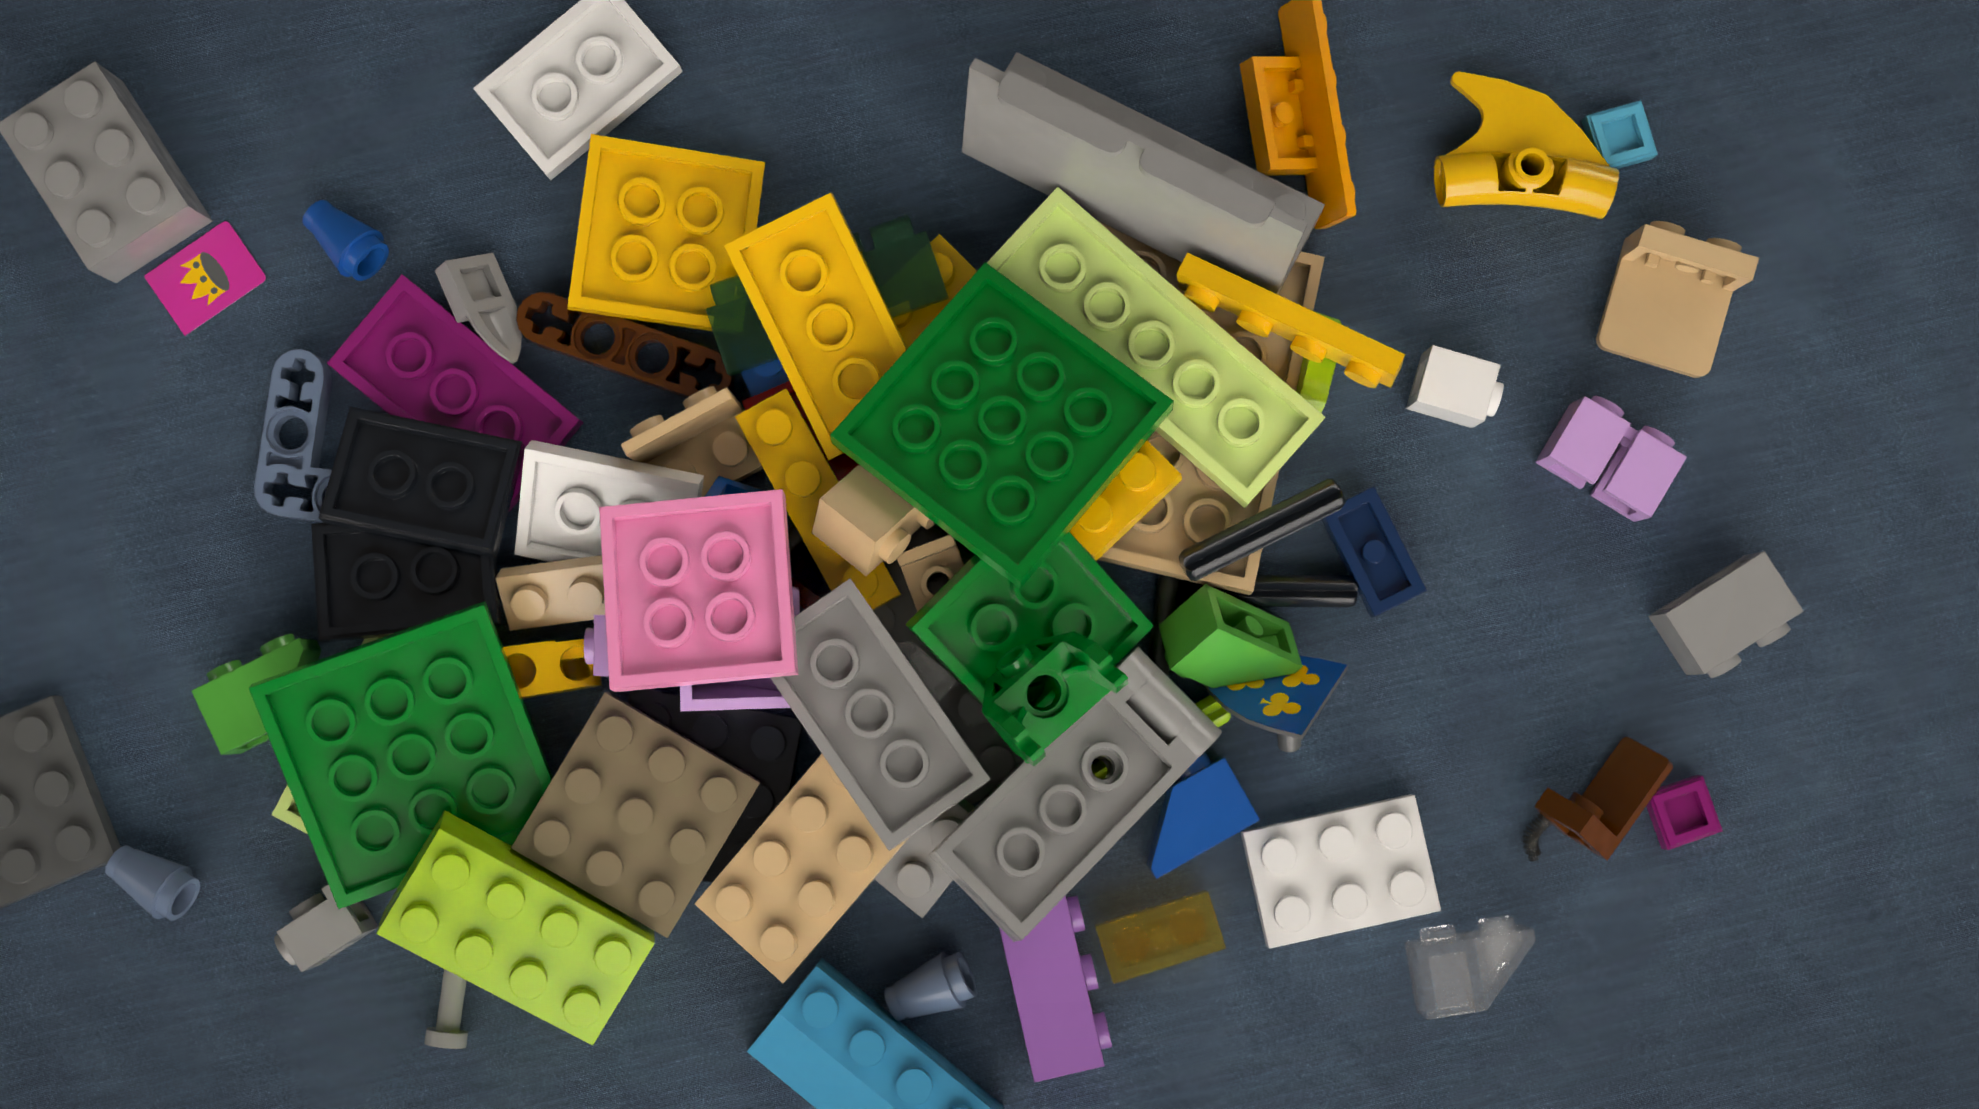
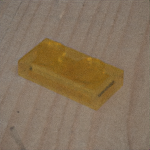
[1095,890,1226,984]

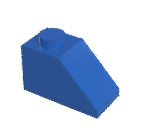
[1147,752,1260,879]

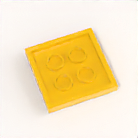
[567,134,765,336]

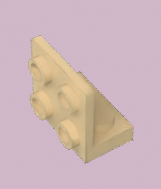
[621,386,763,497]

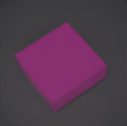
[1646,775,1723,850]

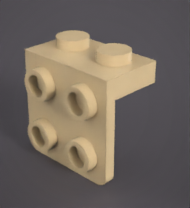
[1596,221,1759,378]

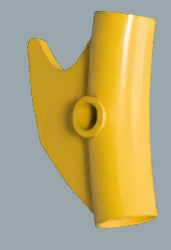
[1434,71,1619,219]

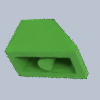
[1159,584,1303,688]

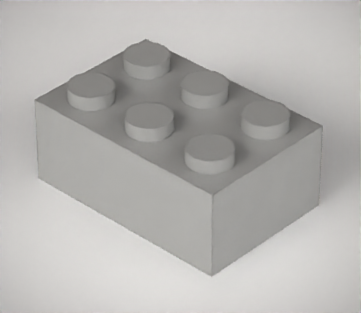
[0,61,213,283]

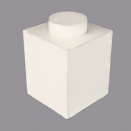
[1406,345,1504,428]

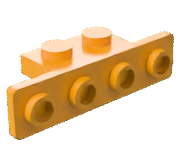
[1239,0,1357,229]

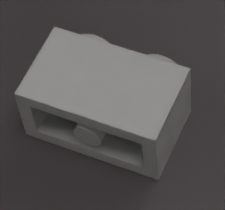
[1648,551,1804,678]

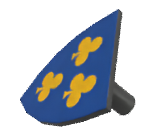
[1205,656,1348,752]

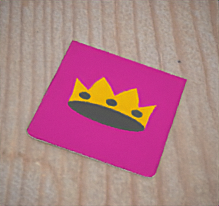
[144,221,266,336]

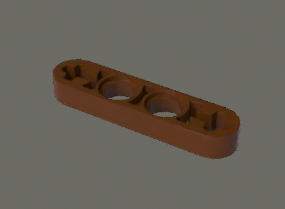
[516,292,735,398]

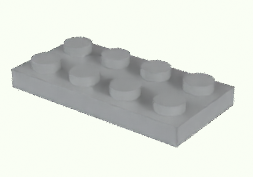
[770,578,991,851]

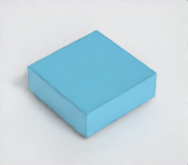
[1581,100,1658,169]

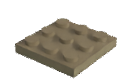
[511,691,760,938]

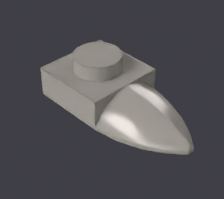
[435,253,522,364]

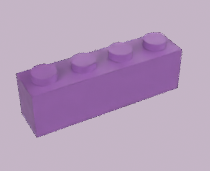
[999,895,1112,1083]

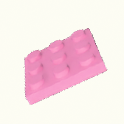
[599,489,799,692]

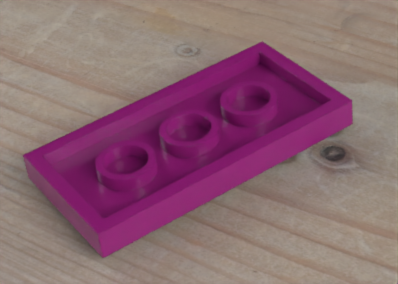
[327,274,584,512]

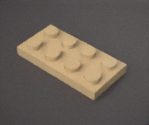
[695,754,911,984]

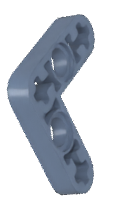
[254,349,332,523]

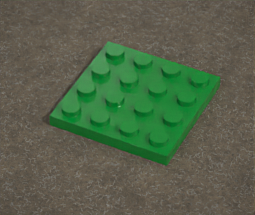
[830,262,1174,589]
[249,601,553,909]

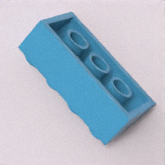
[747,958,1004,1109]

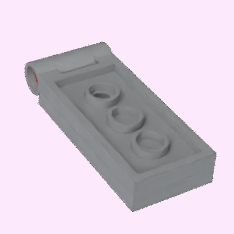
[929,646,1222,942]

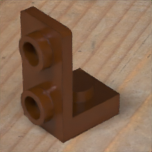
[1534,737,1673,861]

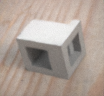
[274,885,379,972]

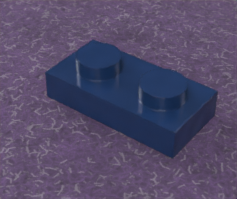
[1321,487,1427,618]

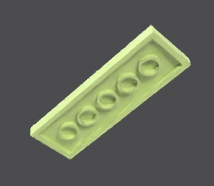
[987,187,1325,508]

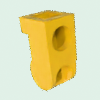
[503,639,602,699]

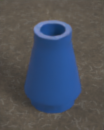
[302,200,389,281]

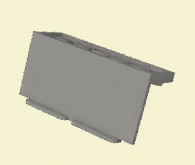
[962,52,1325,294]

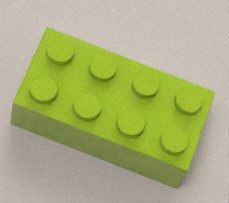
[376,810,655,1046]

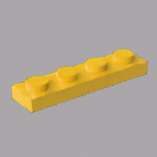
[1177,252,1405,388]
[735,389,901,610]

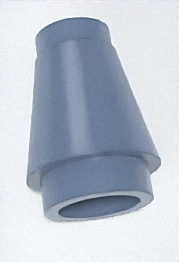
[105,845,200,921]
[884,952,977,1021]

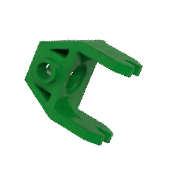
[981,631,1128,766]

